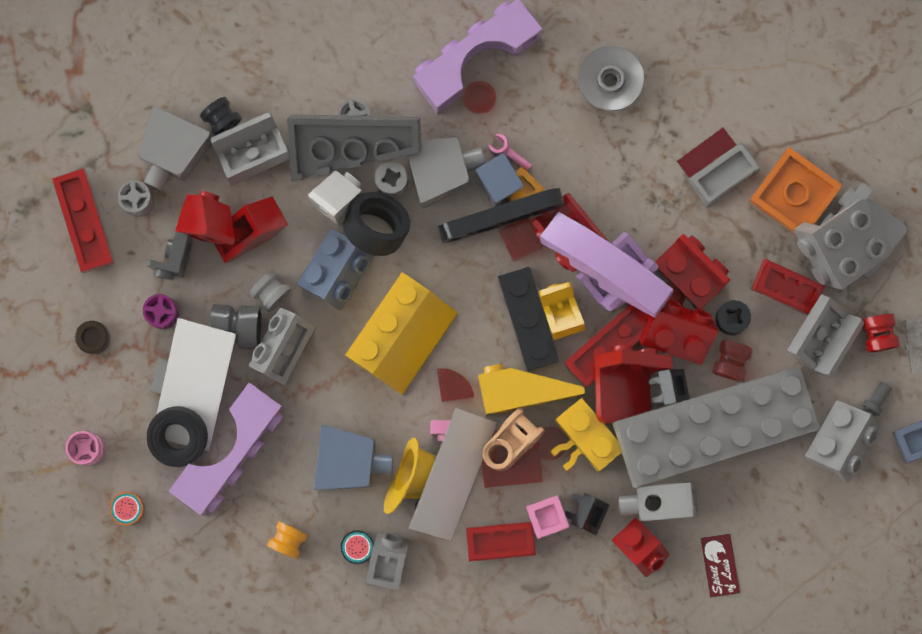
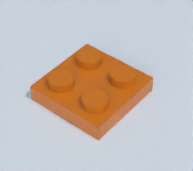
[749,147,843,236]

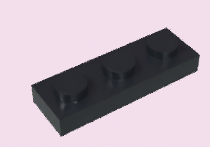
[498,266,559,372]

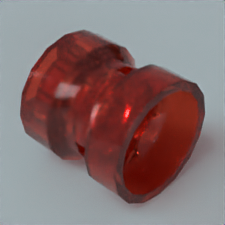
[712,340,753,382]

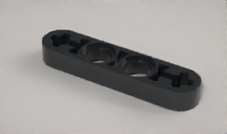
[438,188,565,243]

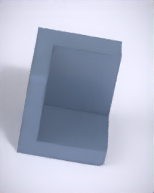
[475,153,523,207]

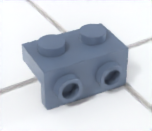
[297,228,374,310]

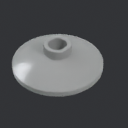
[578,46,644,111]

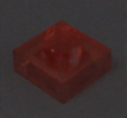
[499,218,543,262]

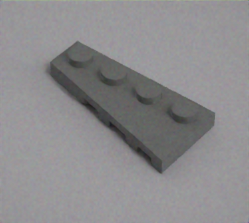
[287,115,422,182]

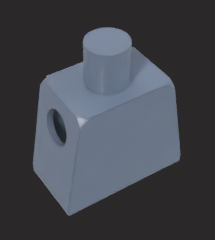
[314,425,393,490]

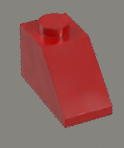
[175,190,235,246]
[214,196,288,264]

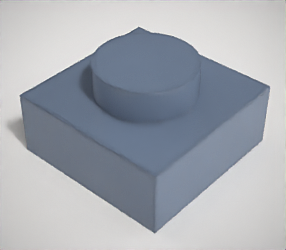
[892,420,922,463]

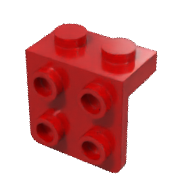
[595,345,673,424]

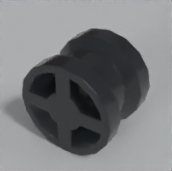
[200,97,242,136]
[715,300,751,336]

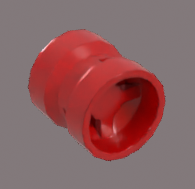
[862,314,900,353]

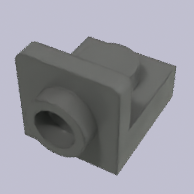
[147,231,194,281]

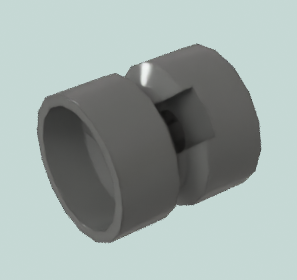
[209,304,262,349]

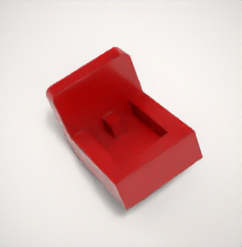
[611,517,670,577]

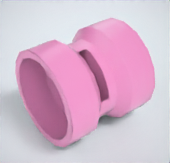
[66,431,105,466]

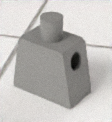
[138,106,213,191]
[407,137,485,208]
[619,482,698,521]

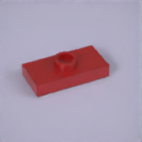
[751,259,825,315]
[466,522,536,562]

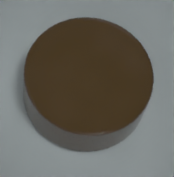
[75,320,110,354]

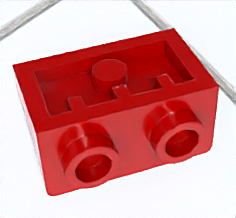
[655,233,731,309]

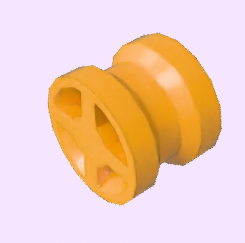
[267,521,309,560]

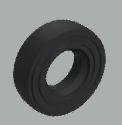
[146,406,208,467]

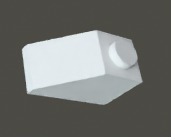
[308,171,363,226]

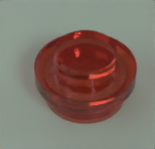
[463,81,496,114]

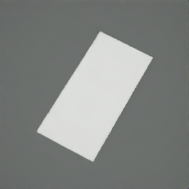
[156,318,236,452]
[409,408,497,541]

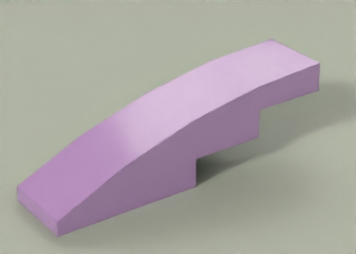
[540,212,673,318]

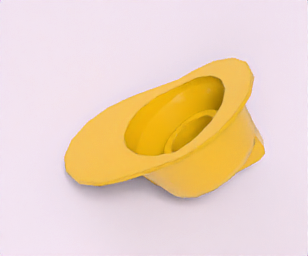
[383,437,437,514]

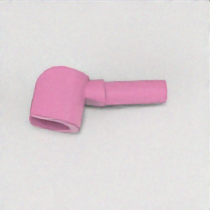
[488,134,532,171]

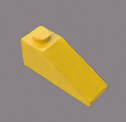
[478,364,585,416]

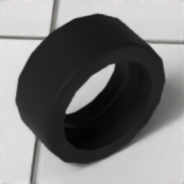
[343,192,411,256]

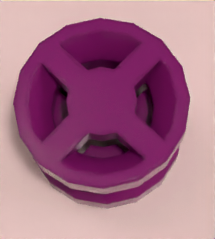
[143,294,179,329]

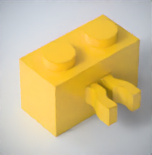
[550,398,622,472]

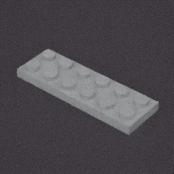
[613,366,820,488]

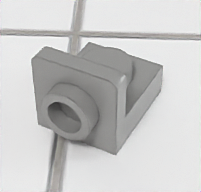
[366,533,409,590]

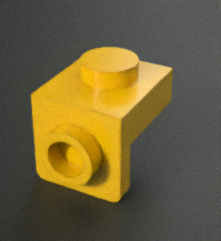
[539,282,585,340]

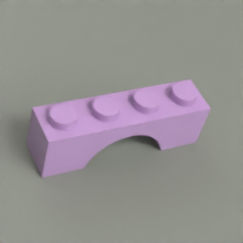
[413,0,542,114]
[168,382,285,516]

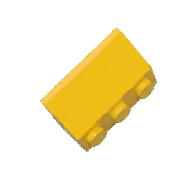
[345,272,458,395]

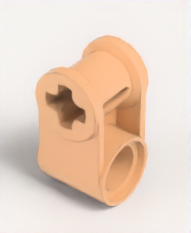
[483,408,545,471]

